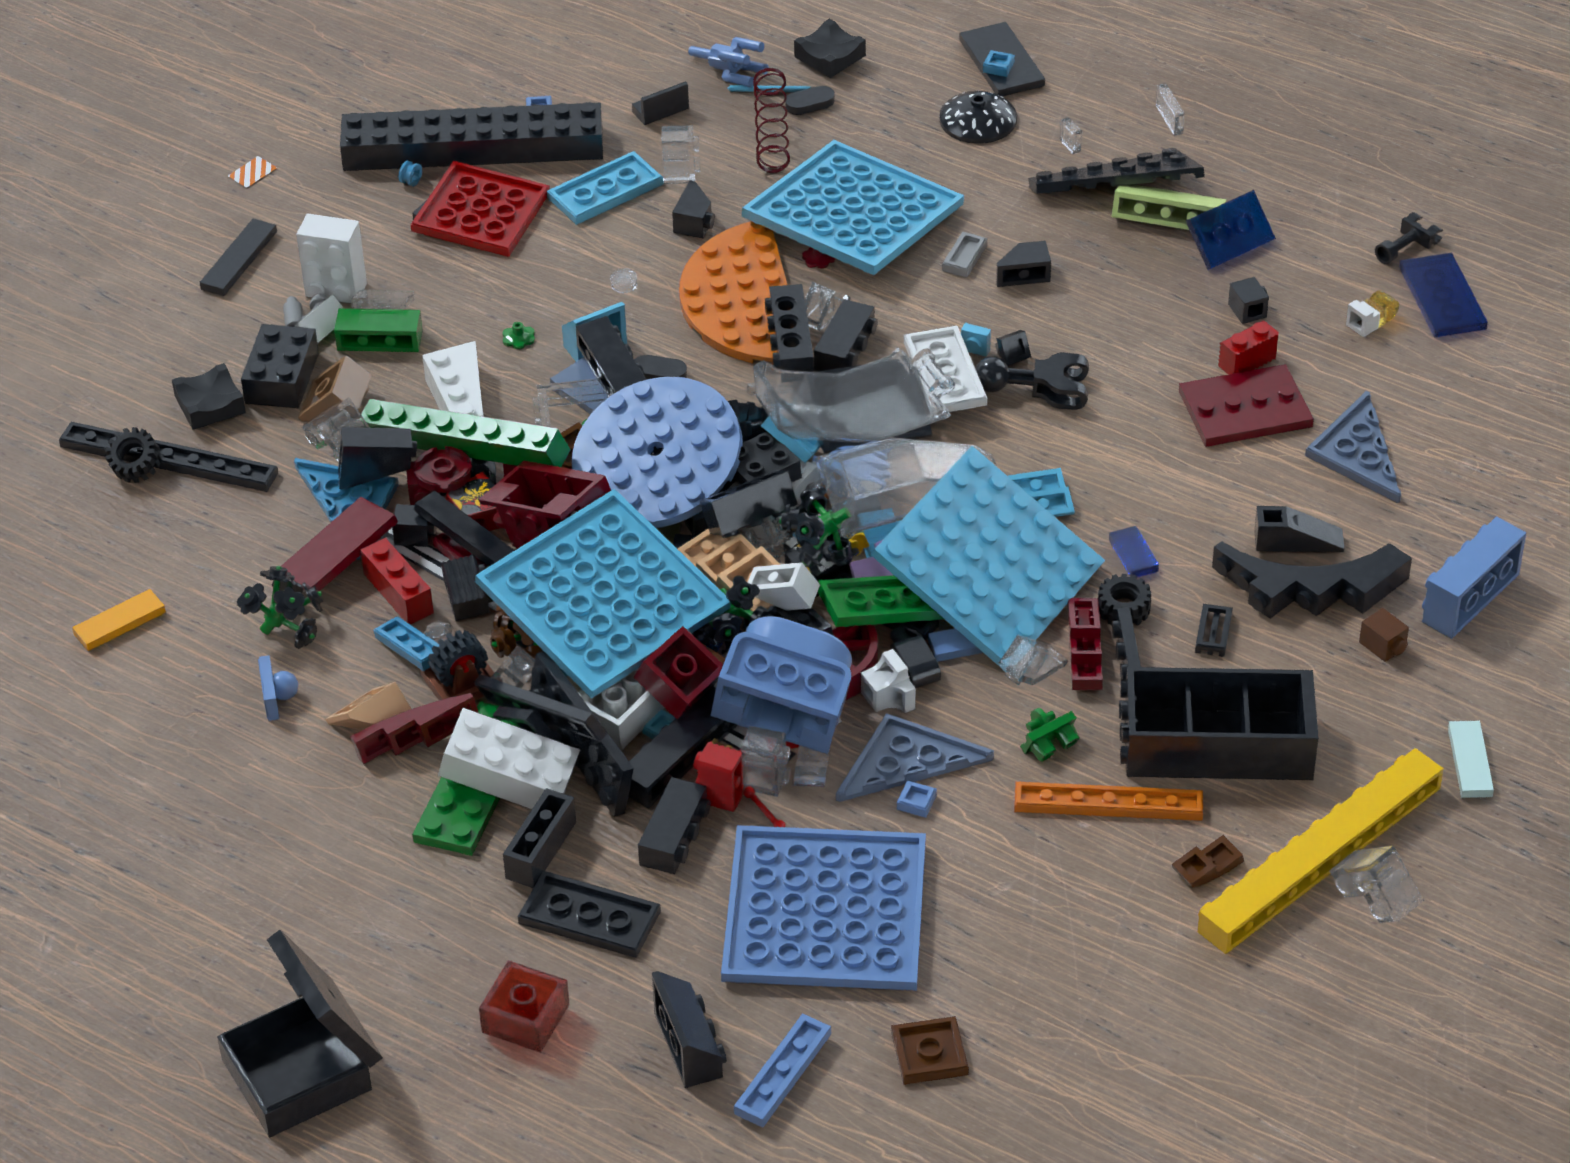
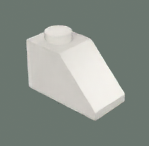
[748,562,820,610]

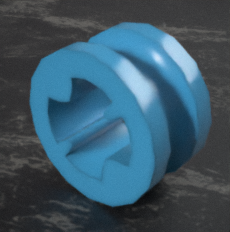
[398,160,422,187]

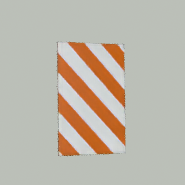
[228,156,277,188]

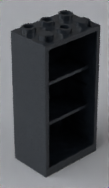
[1119,667,1319,780]

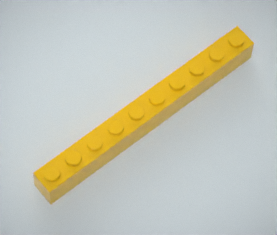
[1197,748,1444,954]

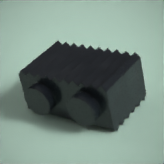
[441,554,494,621]

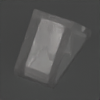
[805,281,851,331]

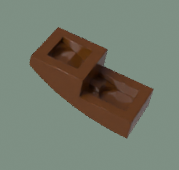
[1172,835,1244,888]

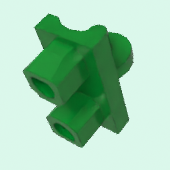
[1020,708,1080,762]

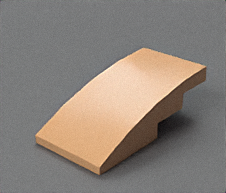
[678,529,780,612]

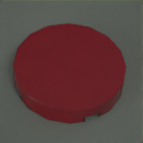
[414,446,472,493]

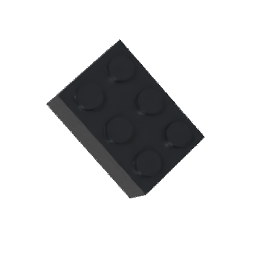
[241,324,319,409]

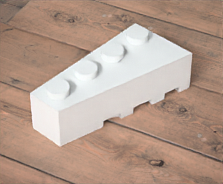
[422,341,483,417]

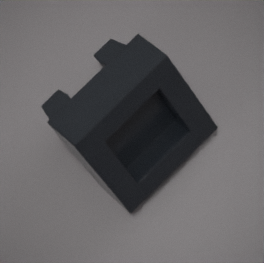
[995,330,1032,366]

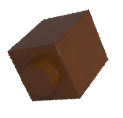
[1359,608,1409,662]

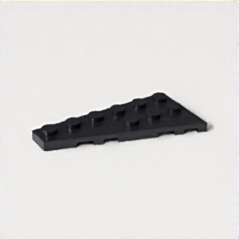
[1028,148,1205,194]

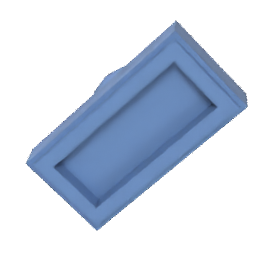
[258,655,299,721]

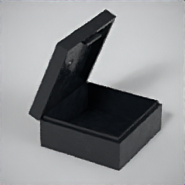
[217,930,383,1138]

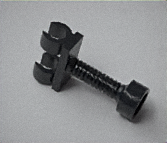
[1375,212,1443,264]

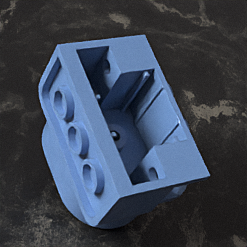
[711,616,852,754]

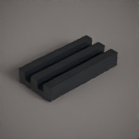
[1195,604,1233,657]

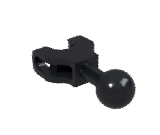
[975,352,1089,410]

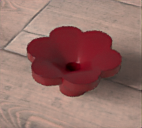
[802,247,836,269]

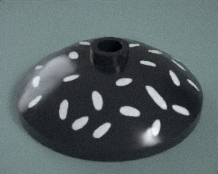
[939,90,1017,144]

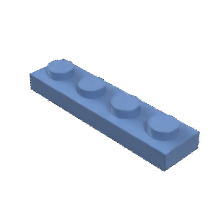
[734,1013,831,1128]

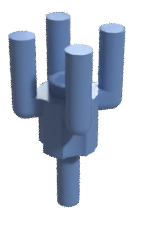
[688,37,769,87]

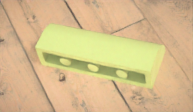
[1111,184,1227,234]

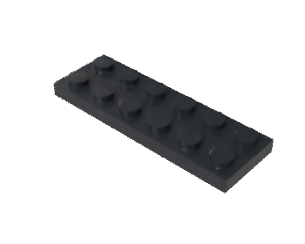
[529,652,634,817]

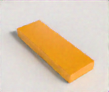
[72,589,166,651]

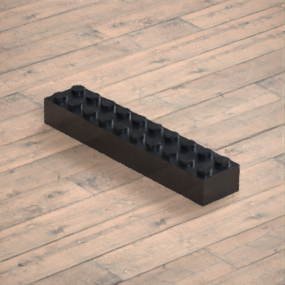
[340,102,603,171]

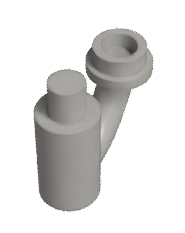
[283,294,327,327]

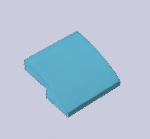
[1008,468,1075,517]

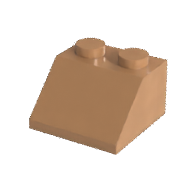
[298,355,371,425]

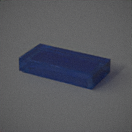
[1109,526,1159,577]

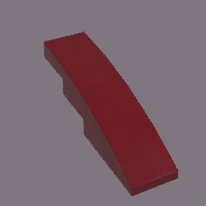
[1068,598,1103,690]
[350,693,479,764]

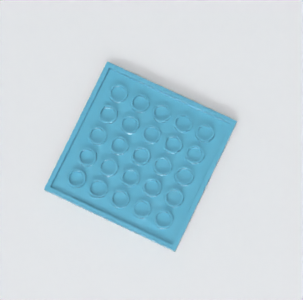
[742,140,964,275]
[871,446,1105,673]
[475,489,731,699]

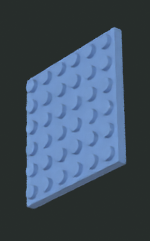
[721,825,926,991]

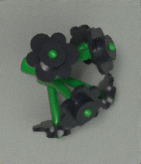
[237,566,324,649]

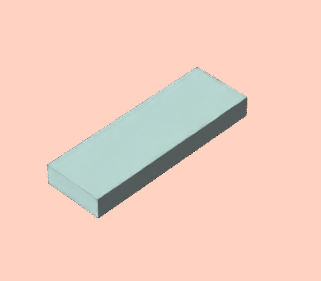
[1448,721,1494,798]

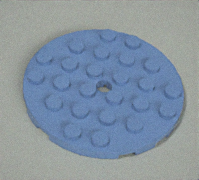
[572,377,743,528]

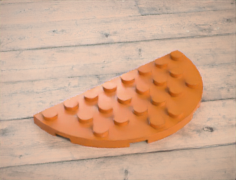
[679,221,787,366]

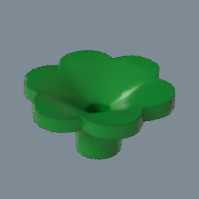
[502,322,535,349]

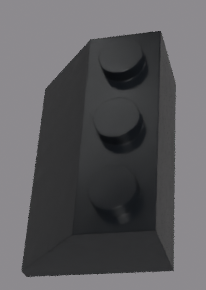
[652,971,727,1088]

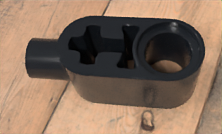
[890,626,941,688]

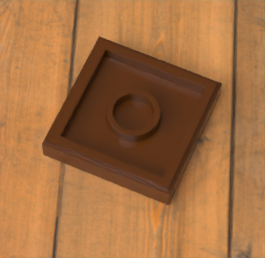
[891,1016,969,1085]

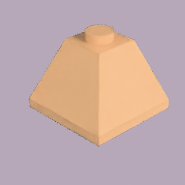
[325,682,411,730]

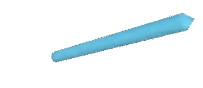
[727,85,811,92]

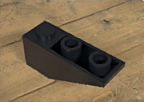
[1254,506,1345,552]

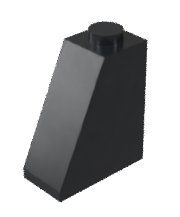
[338,427,417,489]

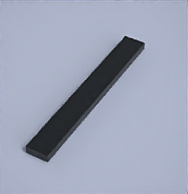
[59,421,278,492]

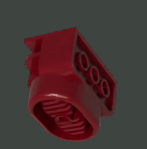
[478,460,611,549]

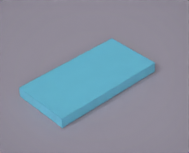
[547,151,664,225]

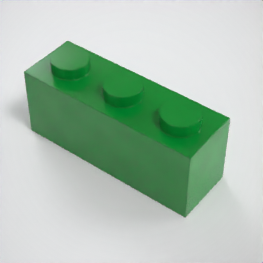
[334,308,423,352]

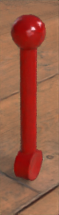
[743,786,785,827]

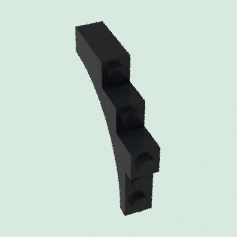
[1212,541,1412,619]

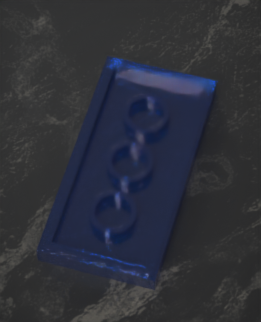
[1399,253,1488,338]

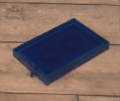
[1186,190,1276,270]

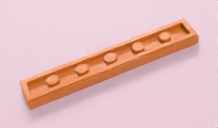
[1014,781,1203,821]

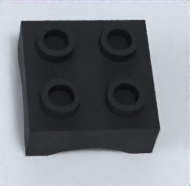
[794,18,866,78]
[172,363,246,430]
[733,432,802,484]

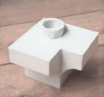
[861,649,916,713]

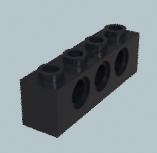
[765,284,814,380]

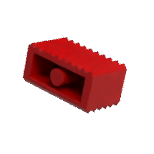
[1218,321,1279,374]
[694,741,744,812]

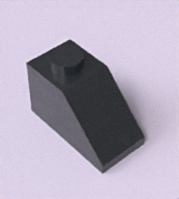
[672,180,715,239]
[996,240,1051,287]

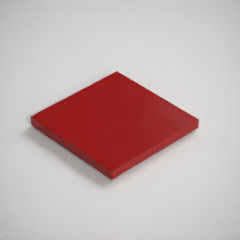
[411,161,550,257]

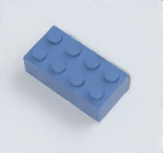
[1422,516,1526,639]

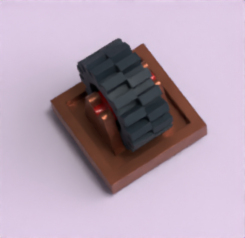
[420,630,500,700]

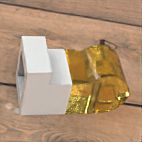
[1346,290,1399,337]

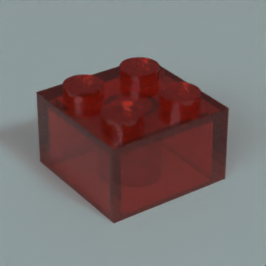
[479,960,570,1053]

